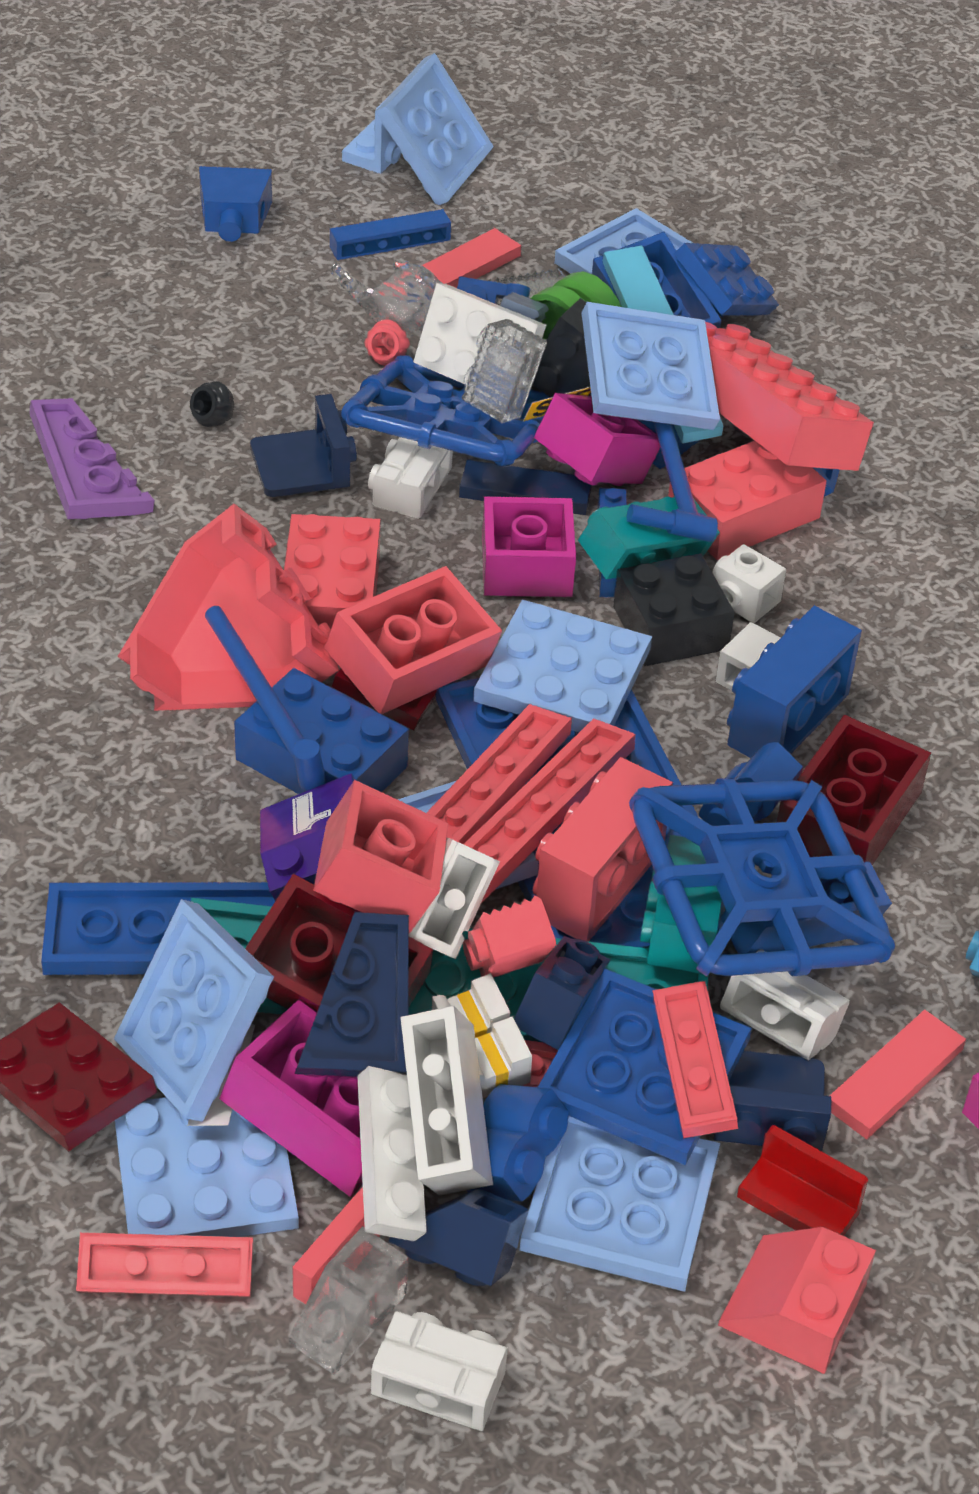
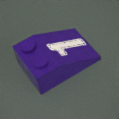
[260,773,355,901]

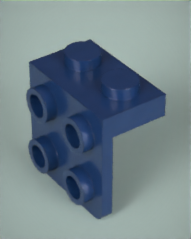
[250,394,357,497]
[714,1051,831,1151]

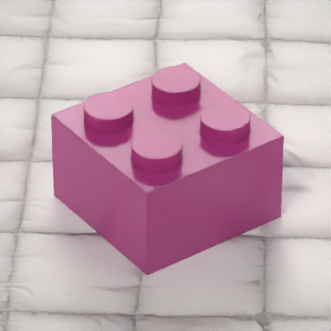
[534,393,660,486]
[482,497,576,597]

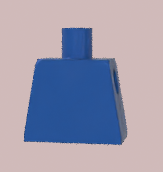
[199,166,272,242]

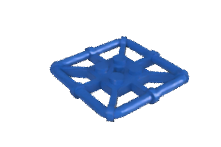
[341,355,550,466]
[629,778,895,976]

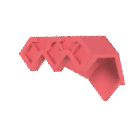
[118,504,339,711]

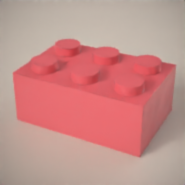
[668,441,827,560]
[284,514,380,629]
[324,566,502,714]
[533,757,673,942]

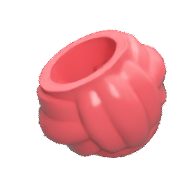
[364,319,410,366]

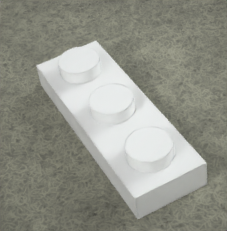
[357,1066,426,1241]

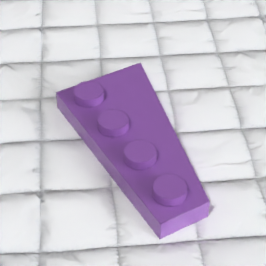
[29,398,155,519]

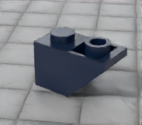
[514,936,611,1050]
[389,1188,529,1286]

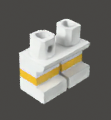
[432,973,532,1098]

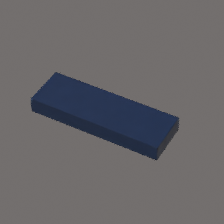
[459,460,592,515]

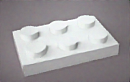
[413,283,546,405]

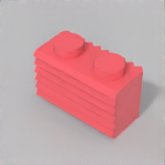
[463,895,557,978]

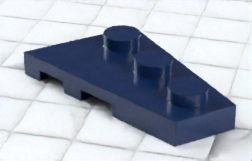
[294,912,409,1077]

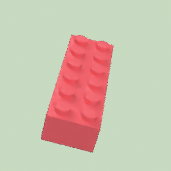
[705,322,874,471]

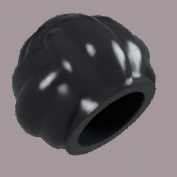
[190,381,235,427]

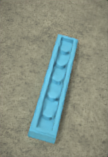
[603,245,724,443]

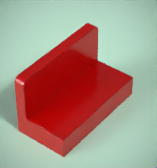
[737,1125,868,1236]

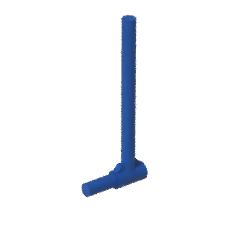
[627,422,718,542]
[205,606,326,792]

